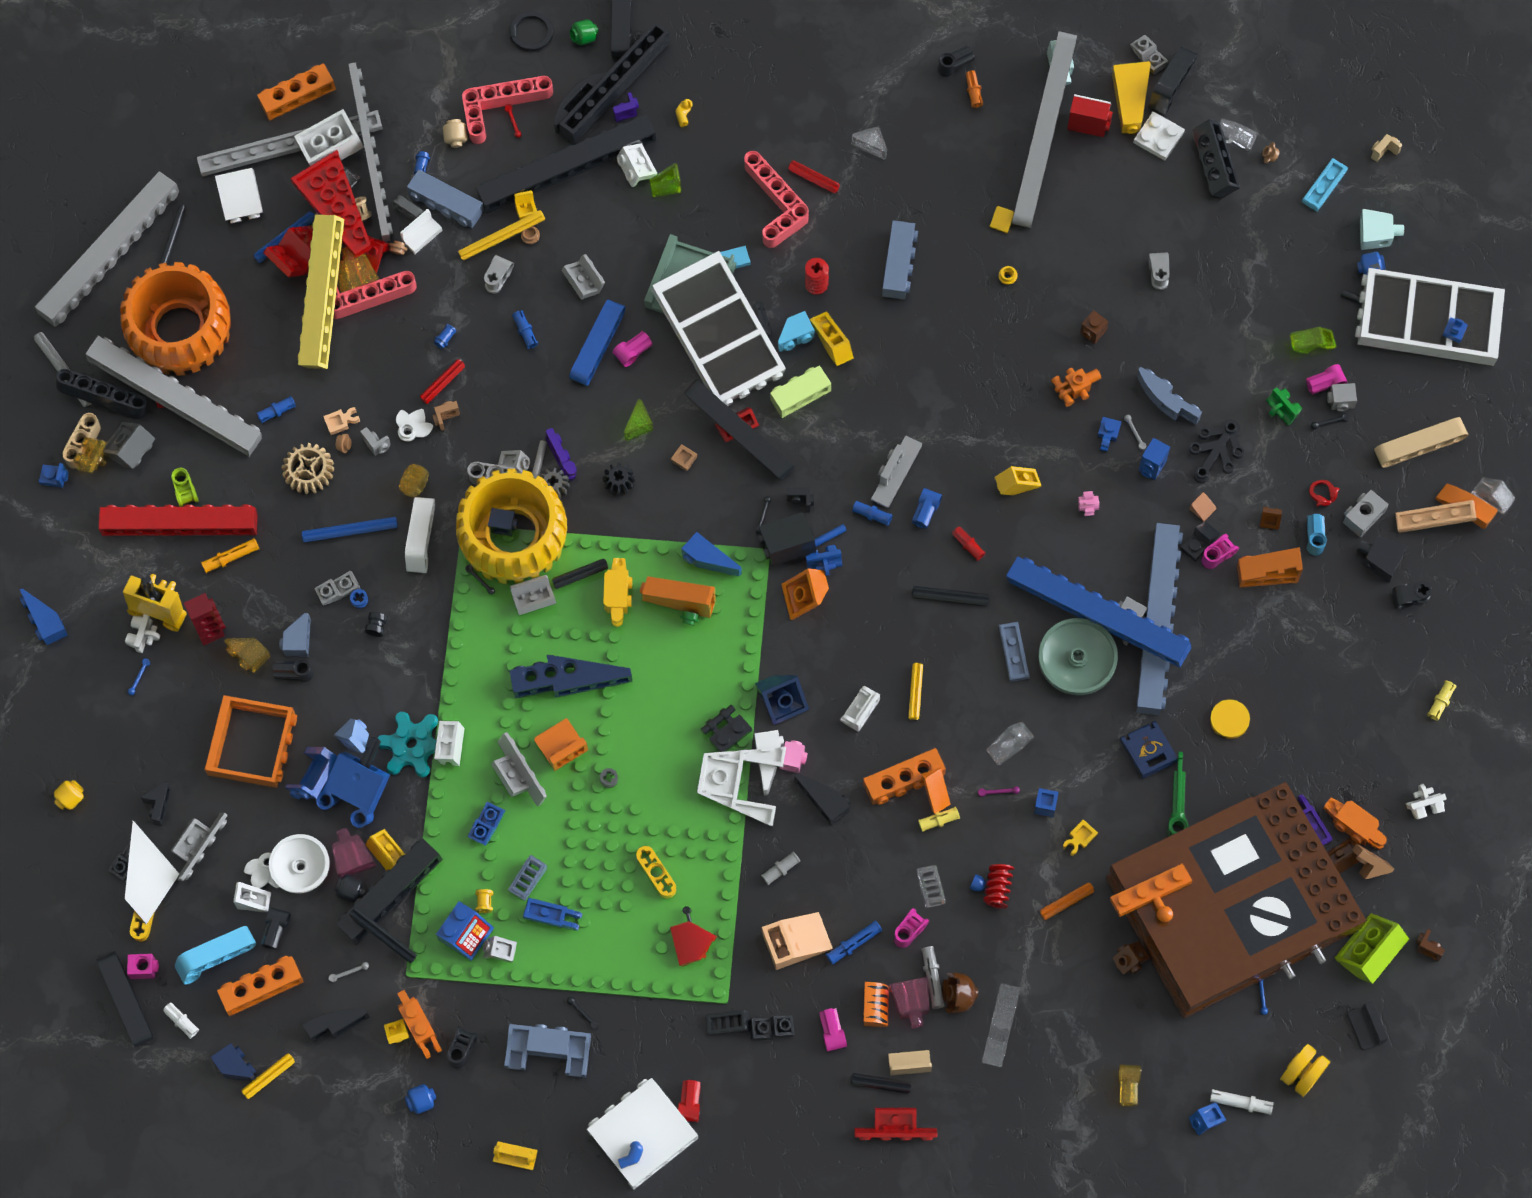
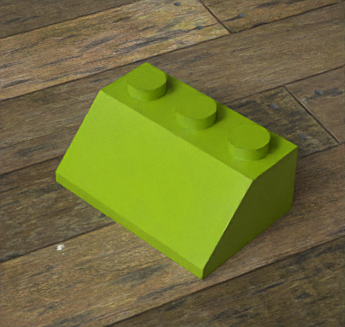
[1335,913,1409,984]

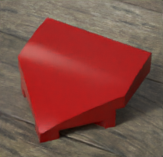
[670,921,717,967]

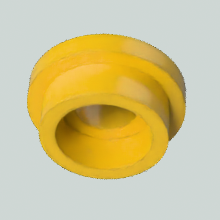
[998,266,1017,285]

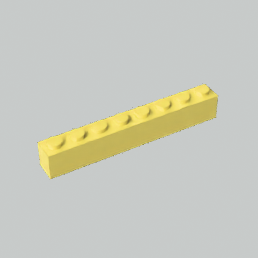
[298,215,344,369]

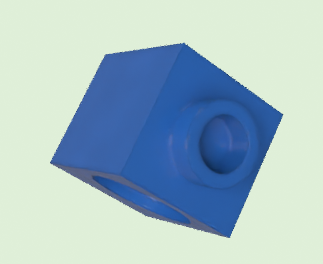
[1034,788,1059,817]

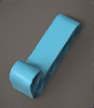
[175,926,257,985]

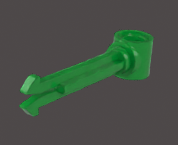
[1167,752,1189,837]

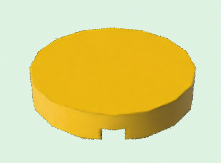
[1210,699,1250,739]

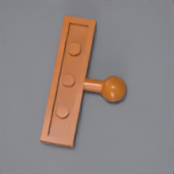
[1110,863,1192,922]

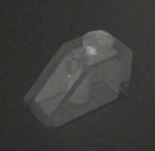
[986,722,1034,765]

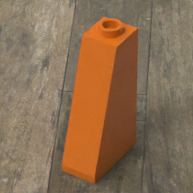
[640,576,716,618]

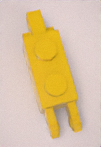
[603,558,633,627]

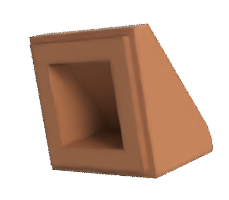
[1189,492,1217,522]

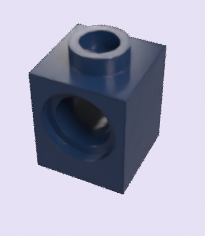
[488,508,518,537]

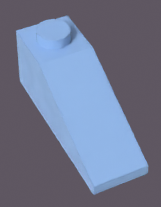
[334,719,369,753]

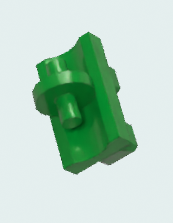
[1266,388,1302,425]

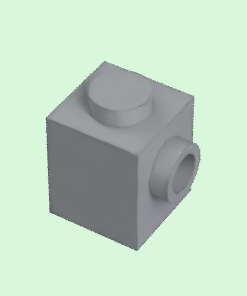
[1327,383,1357,411]

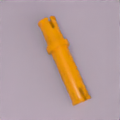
[201,538,259,573]

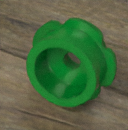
[680,611,699,626]

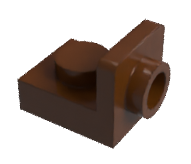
[1416,929,1445,962]

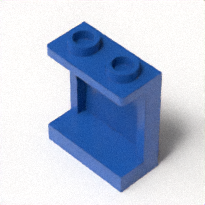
[285,747,338,800]

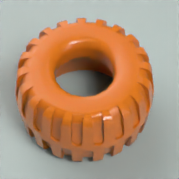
[120,262,231,376]

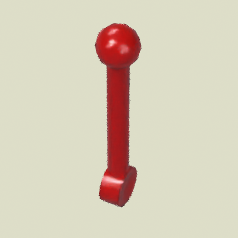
[505,104,522,138]

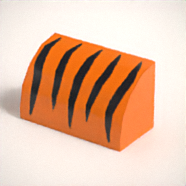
[864,982,889,1027]

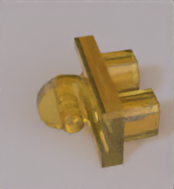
[73,437,107,474]

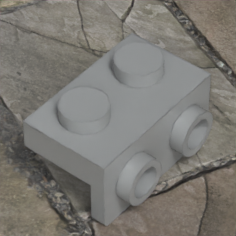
[562,254,605,299]
[510,575,556,615]

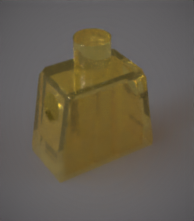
[338,247,379,293]

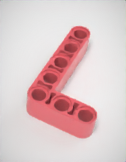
[462,76,553,144]
[744,151,809,248]
[333,271,417,319]

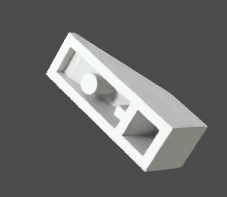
[755,730,784,796]

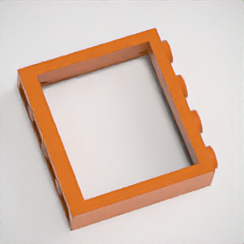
[205,695,297,788]

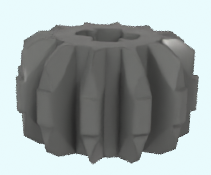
[539,467,570,499]

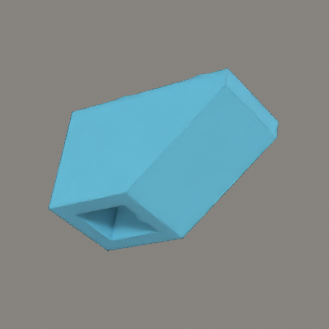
[778,311,814,352]

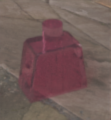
[332,828,376,877]
[889,977,929,1028]

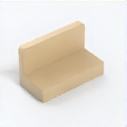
[888,1050,932,1076]

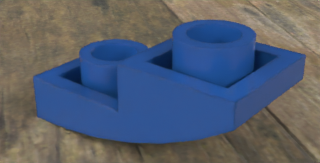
[468,802,506,846]

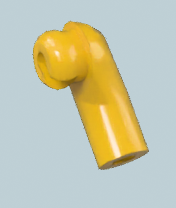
[675,99,693,127]

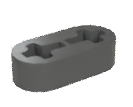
[392,195,423,221]

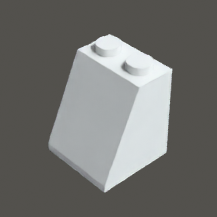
[215,168,263,224]

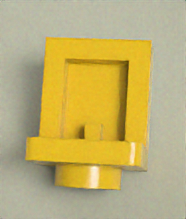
[514,191,537,220]

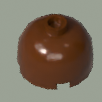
[942,973,978,1013]

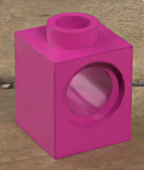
[127,954,159,979]

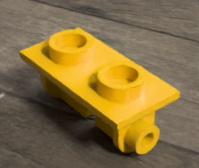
[493,1142,538,1170]

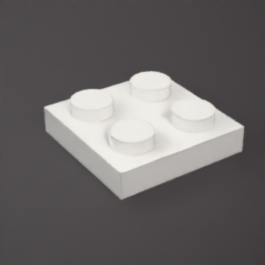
[1133,112,1185,161]

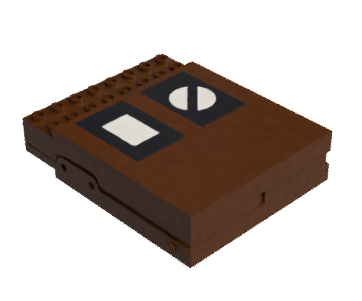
[1106,782,1367,1019]

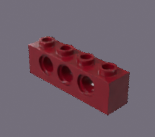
[184,593,226,646]

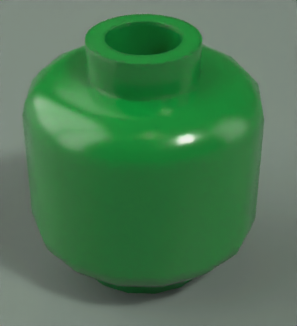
[569,19,598,46]

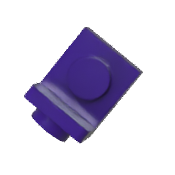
[613,92,639,122]

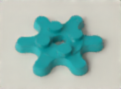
[378,712,438,778]

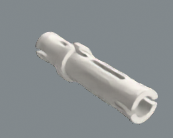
[1210,1089,1274,1115]

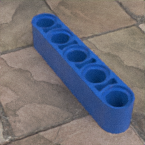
[569,299,626,386]

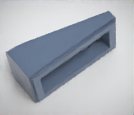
[508,855,548,901]

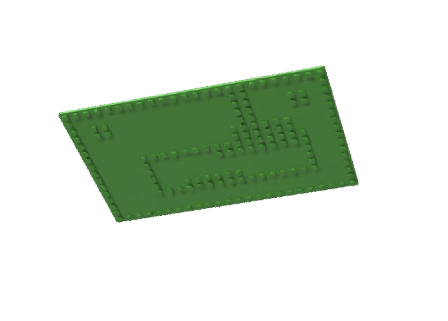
[406,529,770,1004]

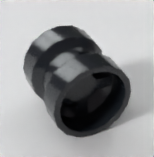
[364,611,388,637]

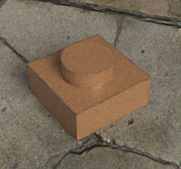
[671,444,698,472]

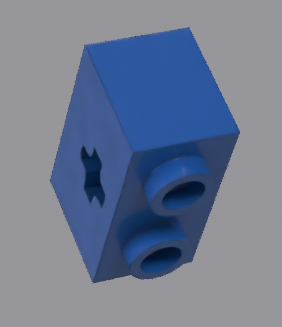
[1139,438,1170,480]

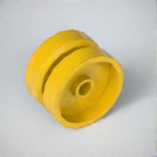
[1280,1044,1331,1097]

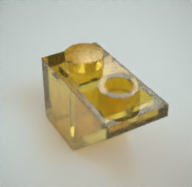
[224,638,271,673]

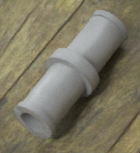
[761,851,801,885]

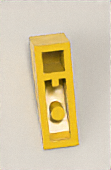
[810,311,854,366]

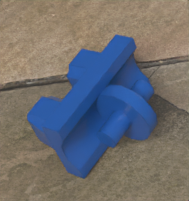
[806,545,842,576]

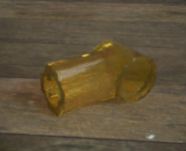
[1118,1064,1141,1106]

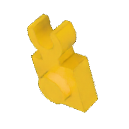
[1063,820,1098,856]

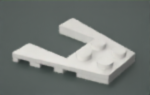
[697,747,786,826]

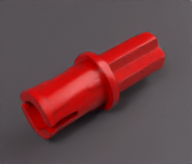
[952,527,986,561]

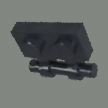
[700,705,752,752]

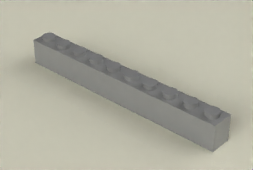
[35,171,179,327]
[85,336,262,457]

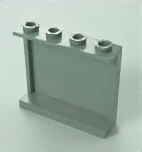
[644,234,737,325]

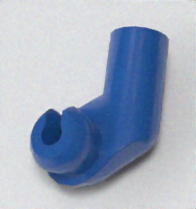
[618,1141,643,1169]

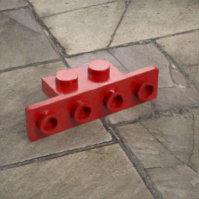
[854,1108,937,1140]

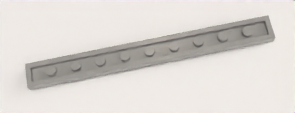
[348,62,393,242]
[197,110,383,176]

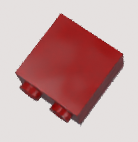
[1067,94,1113,137]

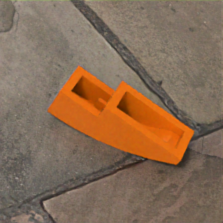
[1435,484,1498,530]

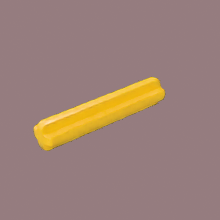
[908,663,923,720]
[241,1053,295,1099]

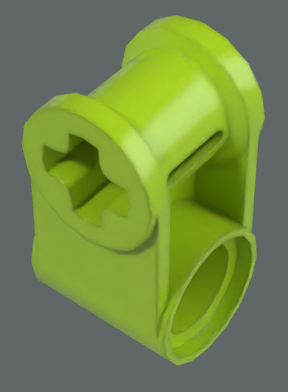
[171,468,199,507]

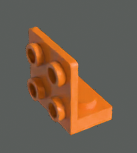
[534,718,588,771]

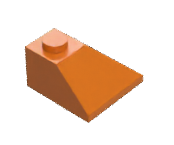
[781,568,829,620]

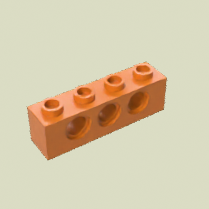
[257,63,336,121]
[863,748,946,805]
[217,956,304,1017]

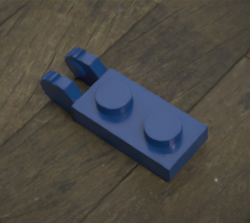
[523,898,582,931]

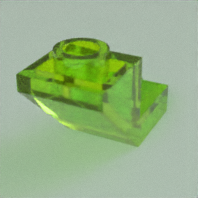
[1290,327,1336,354]

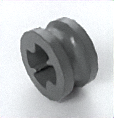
[600,768,618,788]

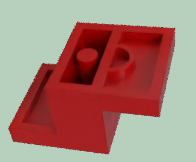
[263,225,313,277]

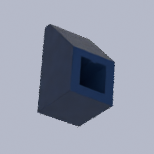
[211,1043,256,1082]

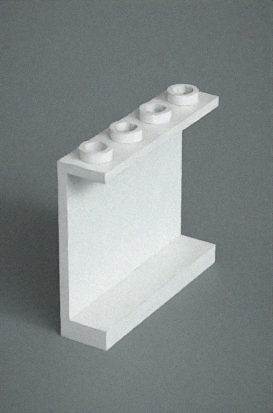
[587,1078,698,1190]

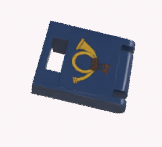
[1120,721,1178,779]

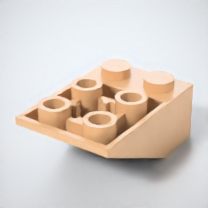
[762,912,833,970]

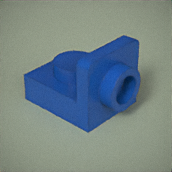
[39,463,68,488]
[1189,1102,1226,1135]

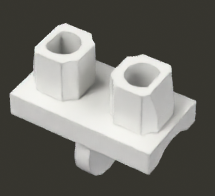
[125,614,160,653]
[1406,784,1446,819]

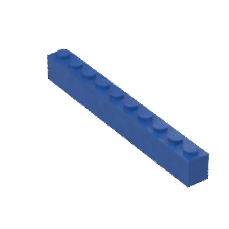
[1006,556,1191,668]

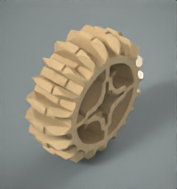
[282,443,334,494]

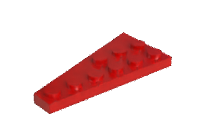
[291,150,371,258]

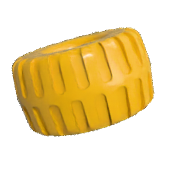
[456,468,567,584]

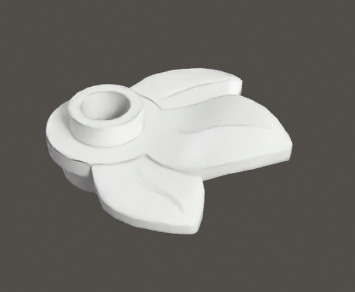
[396,409,433,442]
[244,852,279,889]

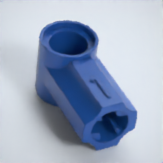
[912,488,942,529]

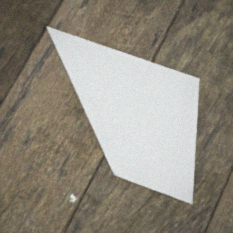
[125,821,179,924]

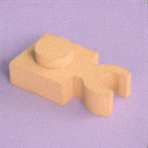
[323,407,360,435]

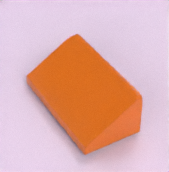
[922,768,951,814]

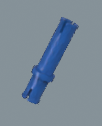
[826,921,882,965]

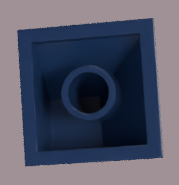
[755,675,809,725]

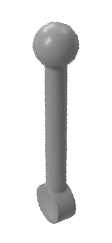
[1124,415,1146,450]
[329,962,369,983]

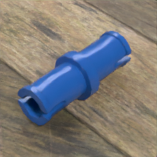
[512,310,538,349]
[256,396,296,424]
[852,501,893,526]

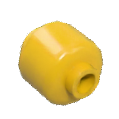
[54,780,84,810]

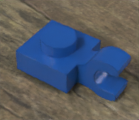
[1098,417,1121,452]

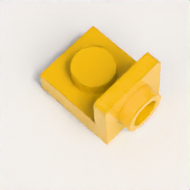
[384,1019,409,1044]

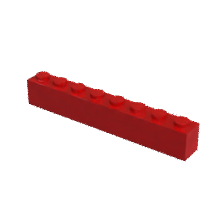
[98,504,258,536]

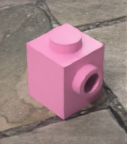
[780,740,808,773]

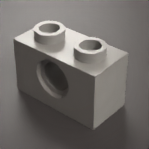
[1343,490,1389,538]

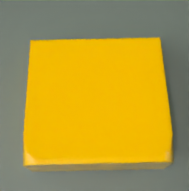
[990,206,1014,233]

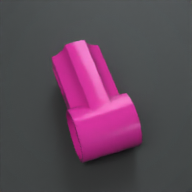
[612,331,653,367]
[1306,364,1347,395]
[819,1008,847,1052]

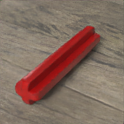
[789,160,840,193]
[420,359,465,404]

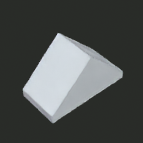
[233,882,271,912]

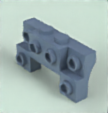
[504,1024,591,1078]

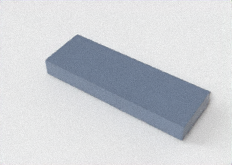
[999,622,1029,682]

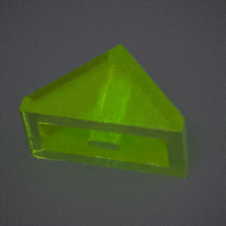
[649,163,681,197]
[624,399,653,441]

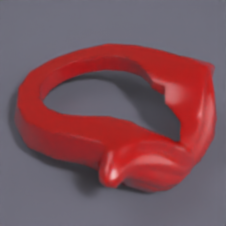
[1309,480,1340,506]

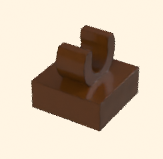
[1260,506,1282,530]

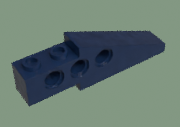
[509,655,633,699]

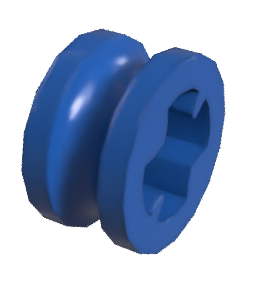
[350,589,368,609]

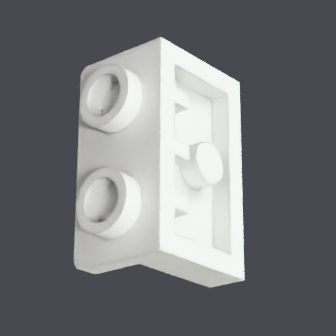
[617,143,657,187]

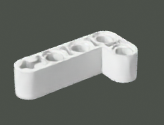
[405,497,435,573]

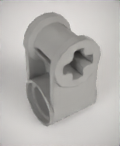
[1149,252,1170,290]
[484,255,514,294]

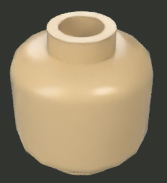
[443,119,468,148]

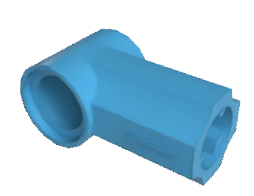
[1307,514,1327,556]

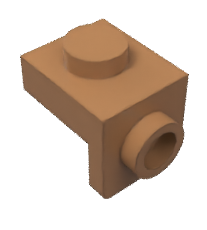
[432,401,460,431]

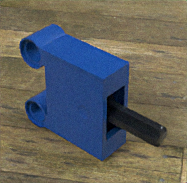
[316,737,390,828]

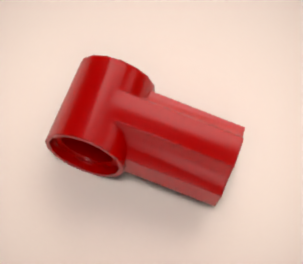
[678,1080,701,1122]

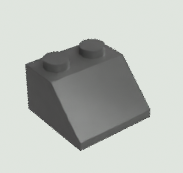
[100,422,155,469]

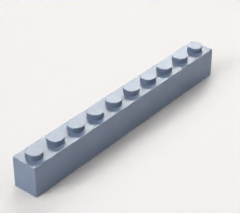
[1136,523,1183,715]

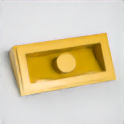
[366,829,405,871]

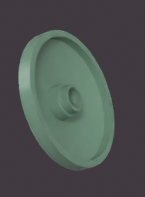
[1038,618,1118,695]

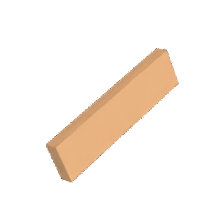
[1395,500,1477,533]

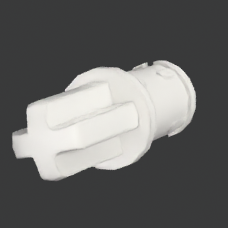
[163,1003,199,1039]

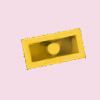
[995,466,1041,495]

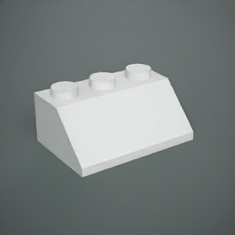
[294,109,364,166]

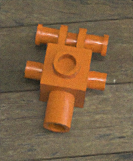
[1051,368,1101,407]

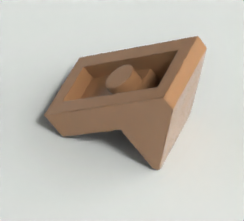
[1352,843,1394,879]

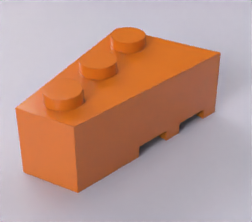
[1237,547,1303,587]

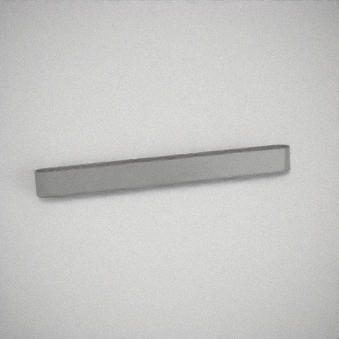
[1012,31,1077,228]

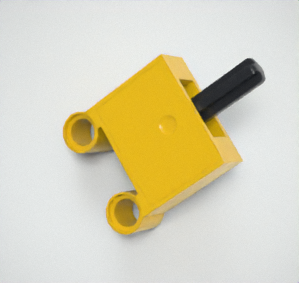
[123,574,187,632]

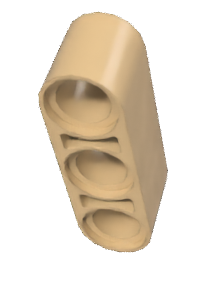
[62,413,101,469]

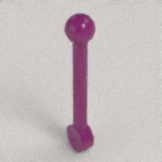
[978,786,1020,797]

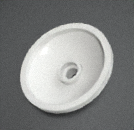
[269,834,330,893]

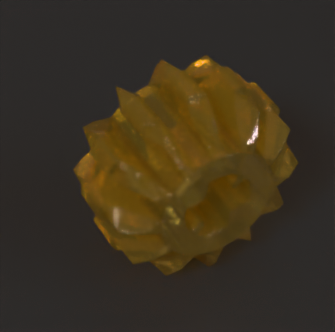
[399,464,429,498]

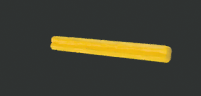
[458,210,545,260]

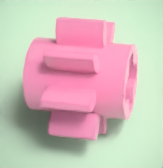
[1078,491,1099,516]

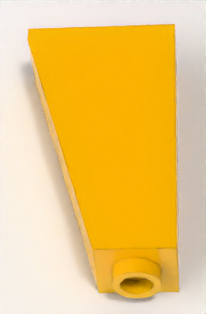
[1112,61,1151,134]

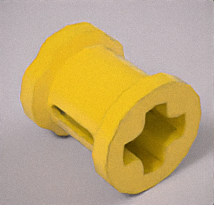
[475,889,493,913]

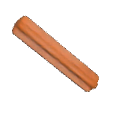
[1040,882,1094,920]

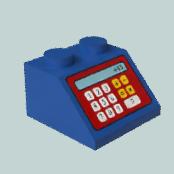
[436,901,494,961]

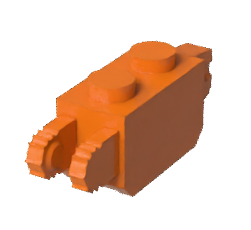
[1323,797,1387,850]
[397,990,442,1059]

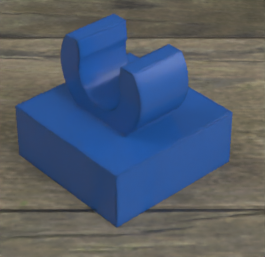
[1442,317,1468,343]

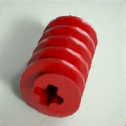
[805,258,829,295]
[983,864,1014,909]

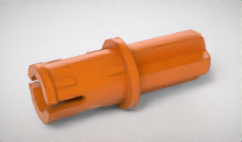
[966,70,983,108]

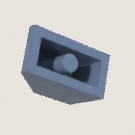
[279,613,311,657]

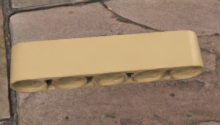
[1374,417,1468,468]

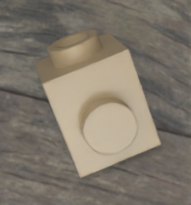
[1371,134,1402,162]

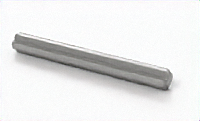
[34,332,92,407]

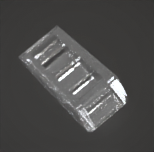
[916,865,946,908]

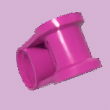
[1201,534,1239,569]
[894,908,929,948]

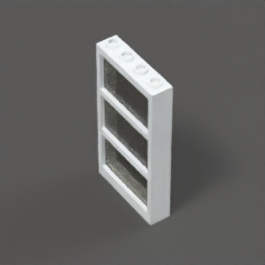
[651,251,786,406]
[1355,268,1505,366]

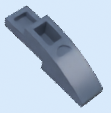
[1137,367,1202,425]

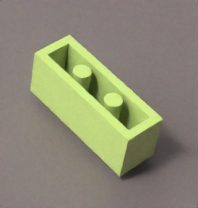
[770,365,831,418]

